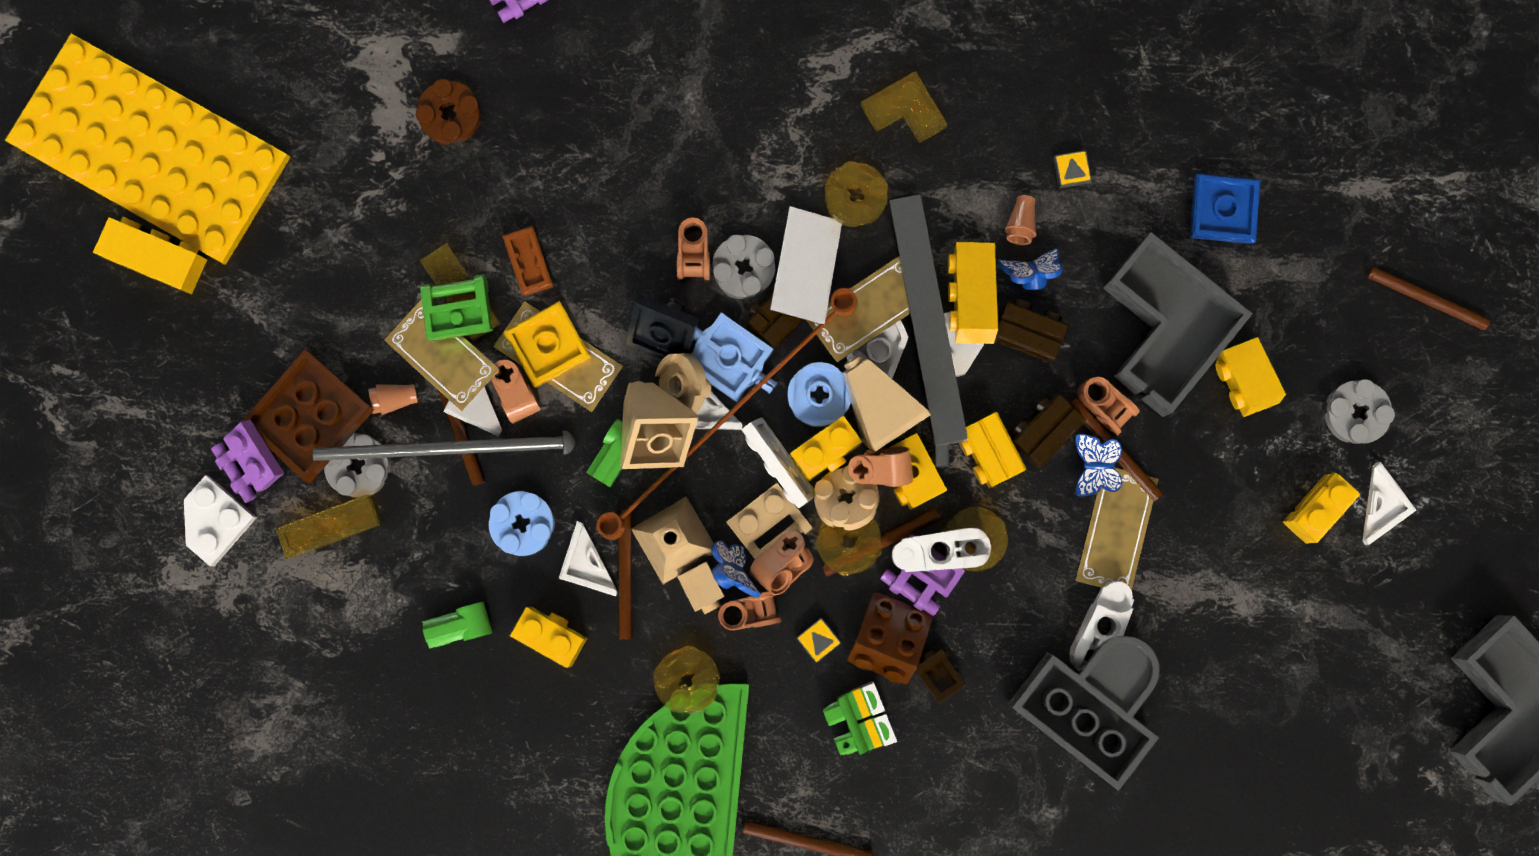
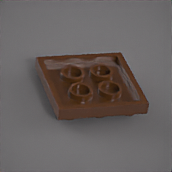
[241,349,374,484]

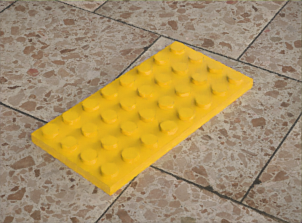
[5,33,290,265]

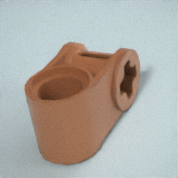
[677,217,710,280]
[491,359,541,424]
[1077,377,1140,436]
[848,447,914,487]
[750,531,814,595]
[718,591,782,630]

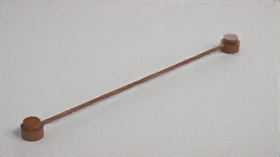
[596,288,858,540]

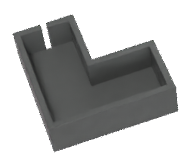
[1103,232,1253,417]
[1449,615,1539,805]

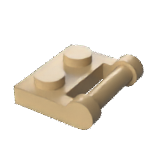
[726,483,813,559]

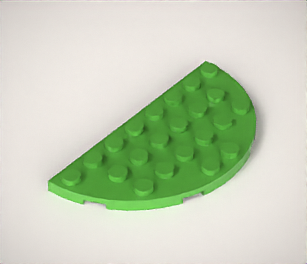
[605,683,749,856]

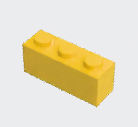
[93,217,207,294]
[948,242,998,344]

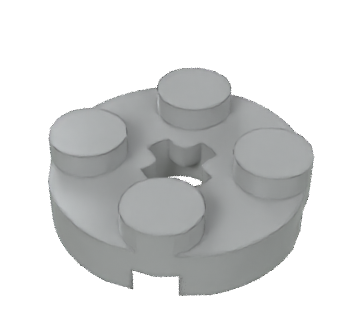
[712,235,776,300]
[1325,380,1395,444]
[324,433,391,498]

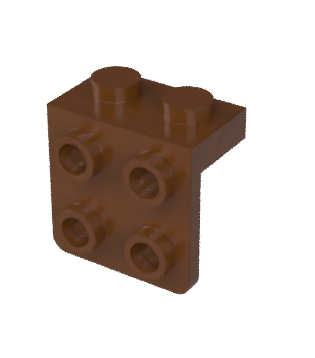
[847,592,933,685]

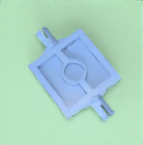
[692,313,777,402]

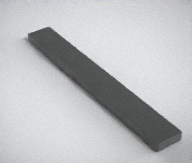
[889,194,968,447]

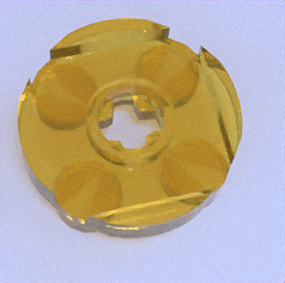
[824,161,888,227]
[943,507,1008,572]
[816,519,882,576]
[653,646,720,714]

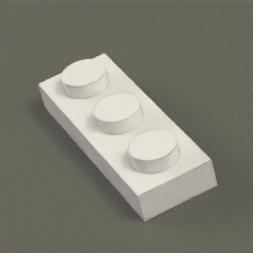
[741,417,815,508]

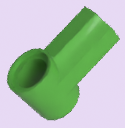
[586,419,623,488]
[422,602,492,648]

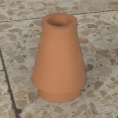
[1004,195,1036,245]
[368,384,418,416]

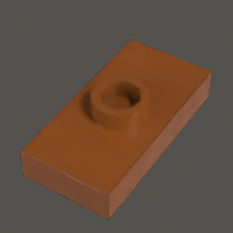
[502,226,554,297]

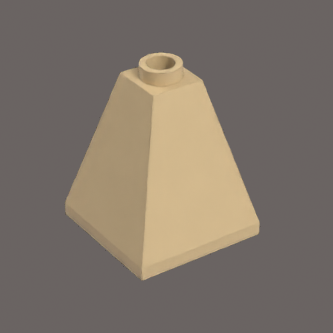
[843,355,930,451]
[620,381,698,469]
[631,497,714,584]

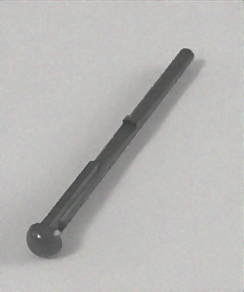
[313,430,575,461]

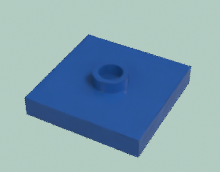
[1190,174,1261,244]

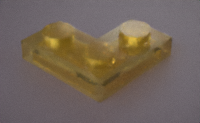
[861,71,948,143]

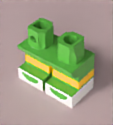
[822,681,897,755]

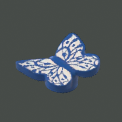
[998,248,1063,290]
[1075,434,1122,497]
[711,540,761,598]

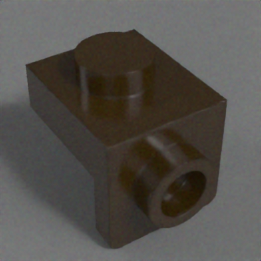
[916,649,966,705]

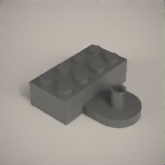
[1008,636,1159,791]

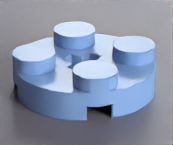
[787,362,851,427]
[489,491,555,556]

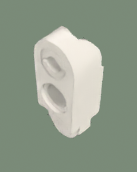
[891,528,991,572]
[1069,581,1134,672]

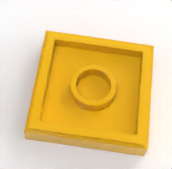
[504,301,591,388]

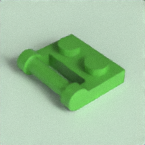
[420,274,493,341]

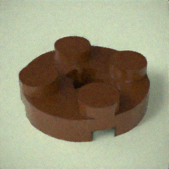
[416,79,481,145]

